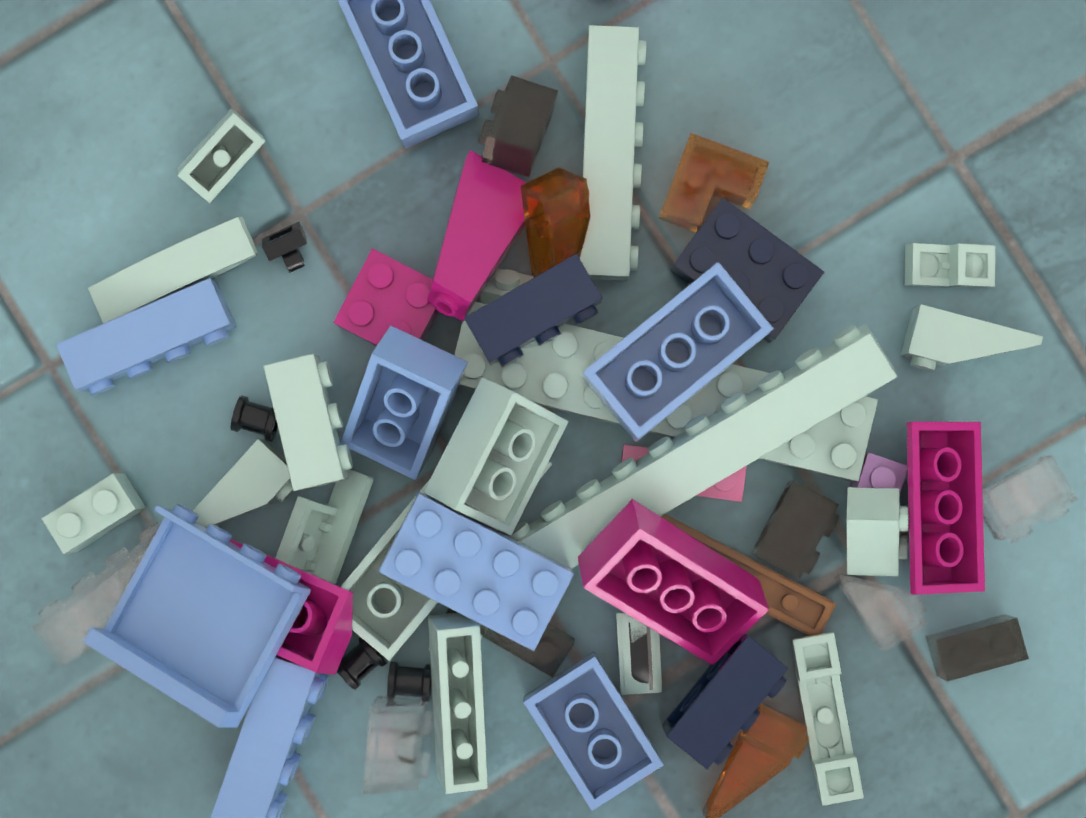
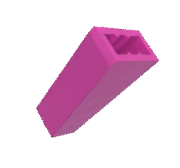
[427,150,542,322]

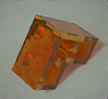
[658,133,770,233]

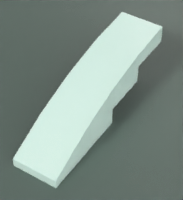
[88,216,259,324]

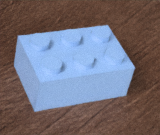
[340,326,468,480]
[523,652,664,811]

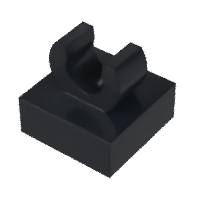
[262,222,307,273]

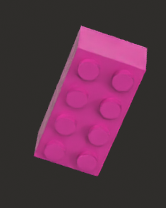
[577,499,769,665]

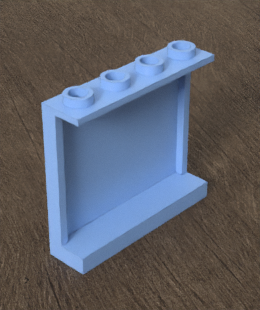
[83,504,311,728]

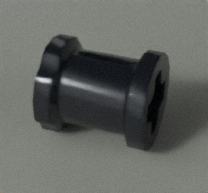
[230,395,278,442]
[337,637,388,690]
[387,661,432,702]

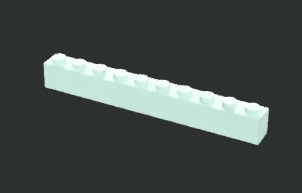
[506,324,897,569]

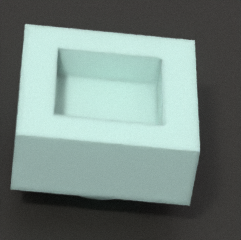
[480,269,534,304]

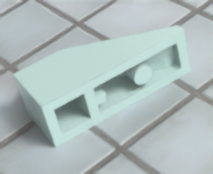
[900,304,1043,371]
[193,439,294,528]

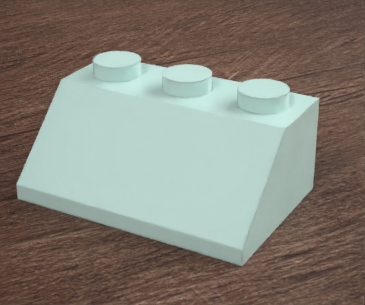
[264,354,353,491]
[424,377,569,535]

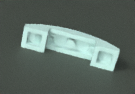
[792,632,864,806]

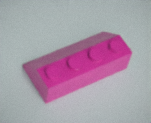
[907,422,985,595]
[230,539,353,675]

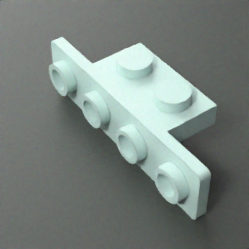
[275,469,373,585]

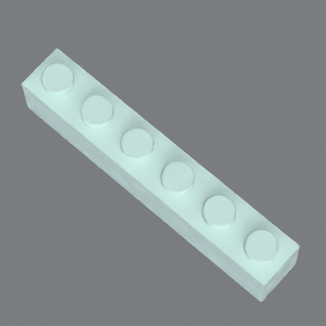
[579,25,646,281]

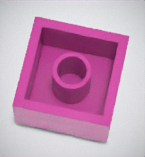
[333,248,439,346]

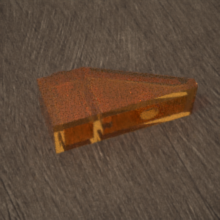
[520,167,591,277]
[702,702,809,818]

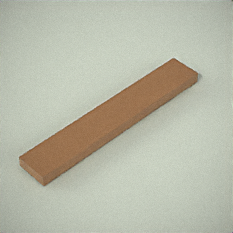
[660,514,837,636]

